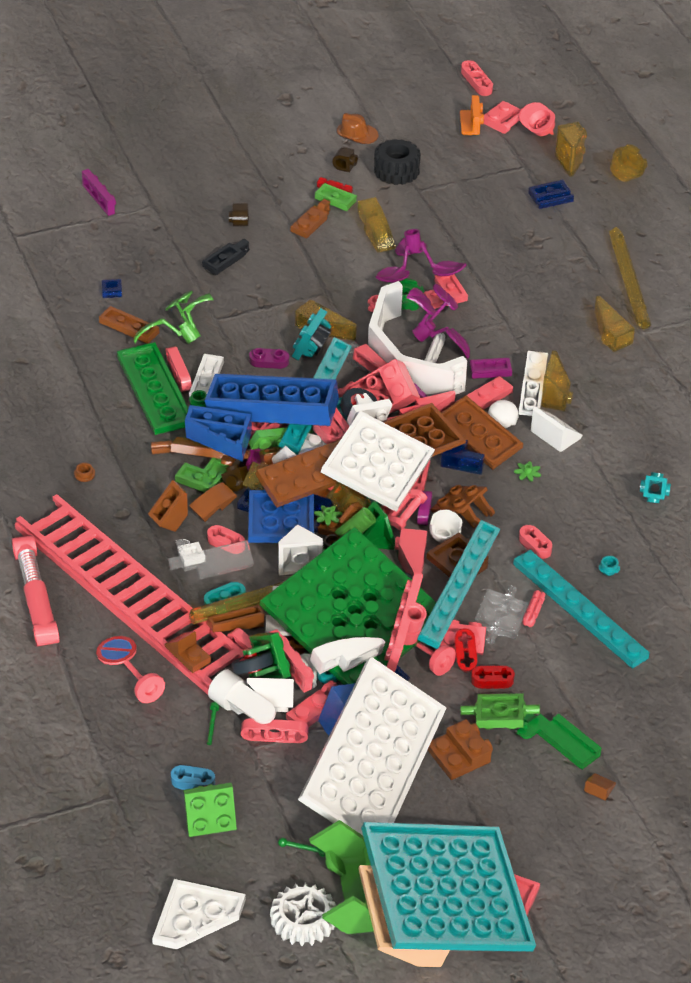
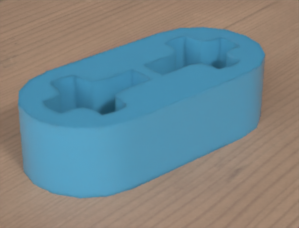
[171,765,215,790]

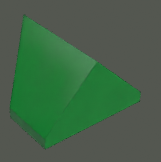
[348,501,395,550]

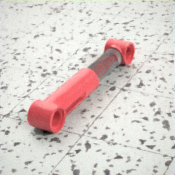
[12,535,59,647]

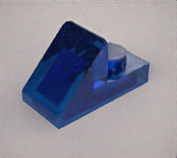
[441,440,485,475]

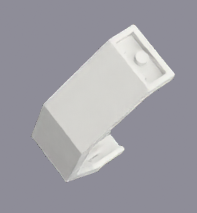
[368,281,467,397]

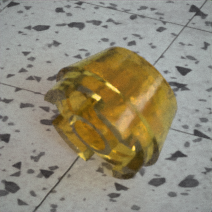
[610,144,647,182]

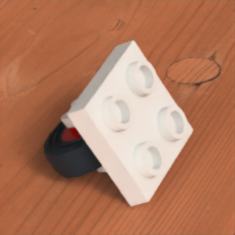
[340,388,392,426]

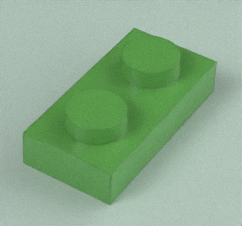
[315,183,357,211]

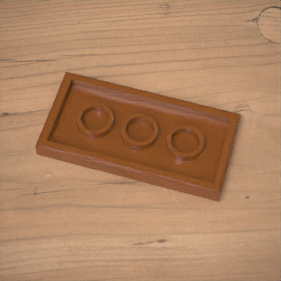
[442,395,523,470]

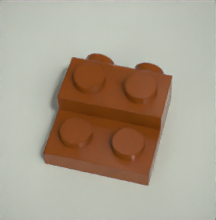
[427,719,493,780]

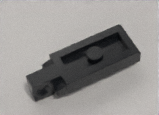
[202,239,250,275]

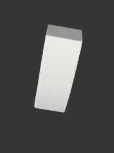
[310,637,385,674]

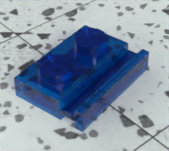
[529,180,574,209]

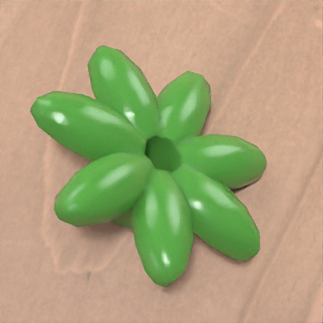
[514,461,541,482]
[314,505,342,526]

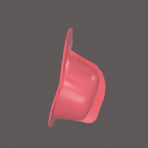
[519,102,555,137]

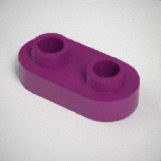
[249,348,289,369]

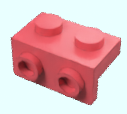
[439,620,486,655]

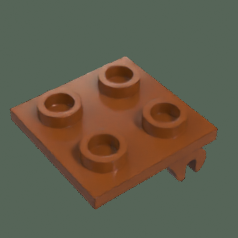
[431,485,495,528]

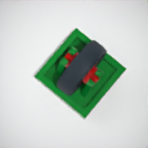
[232,632,291,679]

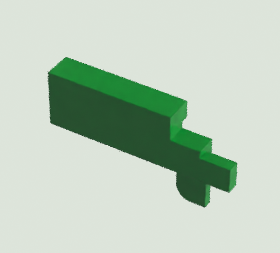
[517,714,602,770]

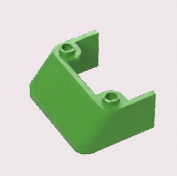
[309,820,374,934]

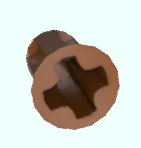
[151,440,174,454]

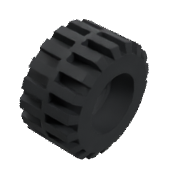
[374,139,421,185]

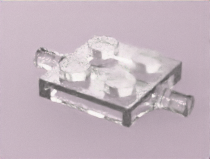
[474,585,529,644]

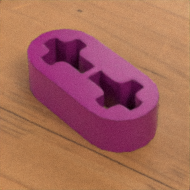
[417,490,432,526]

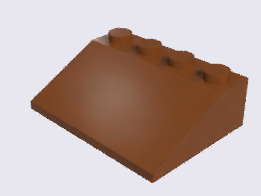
[383,403,466,457]

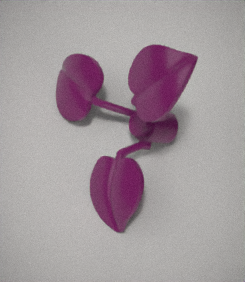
[375,229,467,282]
[406,284,470,359]

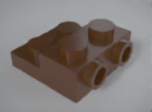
[426,533,489,578]

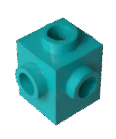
[640,472,671,503]

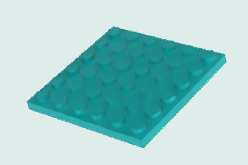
[361,822,536,952]

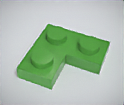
[175,458,229,492]

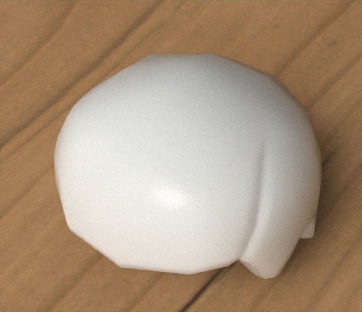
[488,400,519,428]
[429,510,462,543]

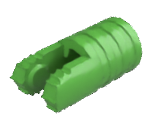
[335,507,376,537]

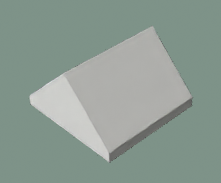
[531,406,583,452]
[278,525,323,576]

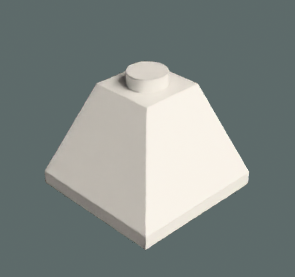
[247,678,294,712]

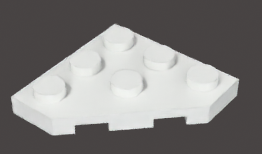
[153,879,246,949]

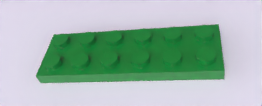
[117,342,189,435]

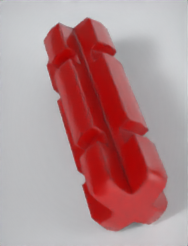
[317,177,353,193]

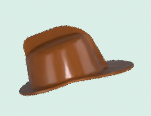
[337,113,379,144]

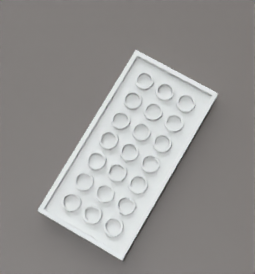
[298,657,446,835]

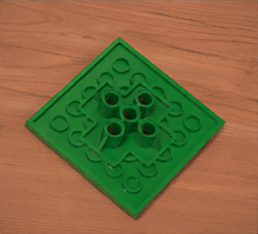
[259,527,436,685]

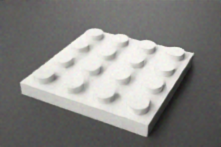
[321,411,435,512]

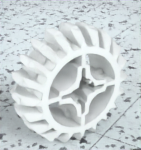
[270,882,336,946]

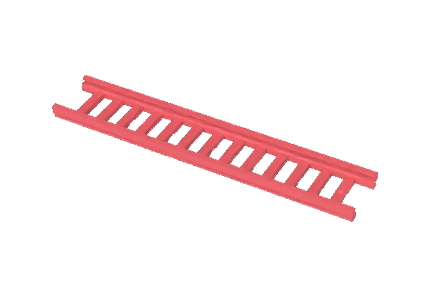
[15,494,244,695]

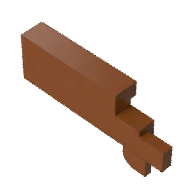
[171,437,250,467]

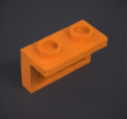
[460,95,484,135]

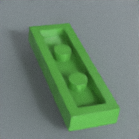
[249,427,313,450]

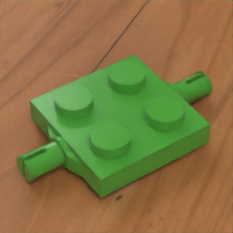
[461,693,540,729]

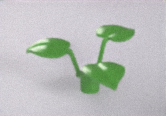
[133,290,213,344]

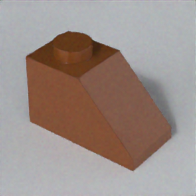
[148,480,188,532]

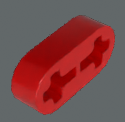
[455,628,477,672]
[471,666,515,689]

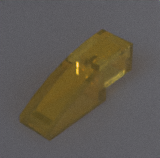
[358,197,396,253]

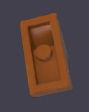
[165,631,211,673]

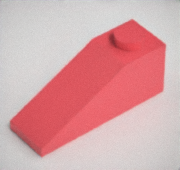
[395,528,427,588]

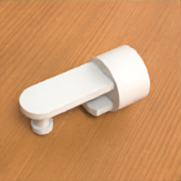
[208,669,276,724]

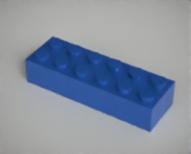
[205,374,339,426]

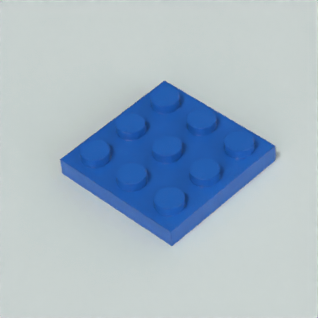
[248,490,314,543]

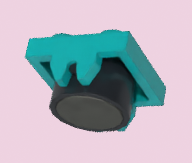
[292,308,332,361]

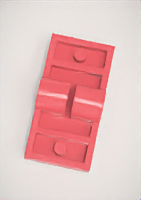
[384,572,427,672]

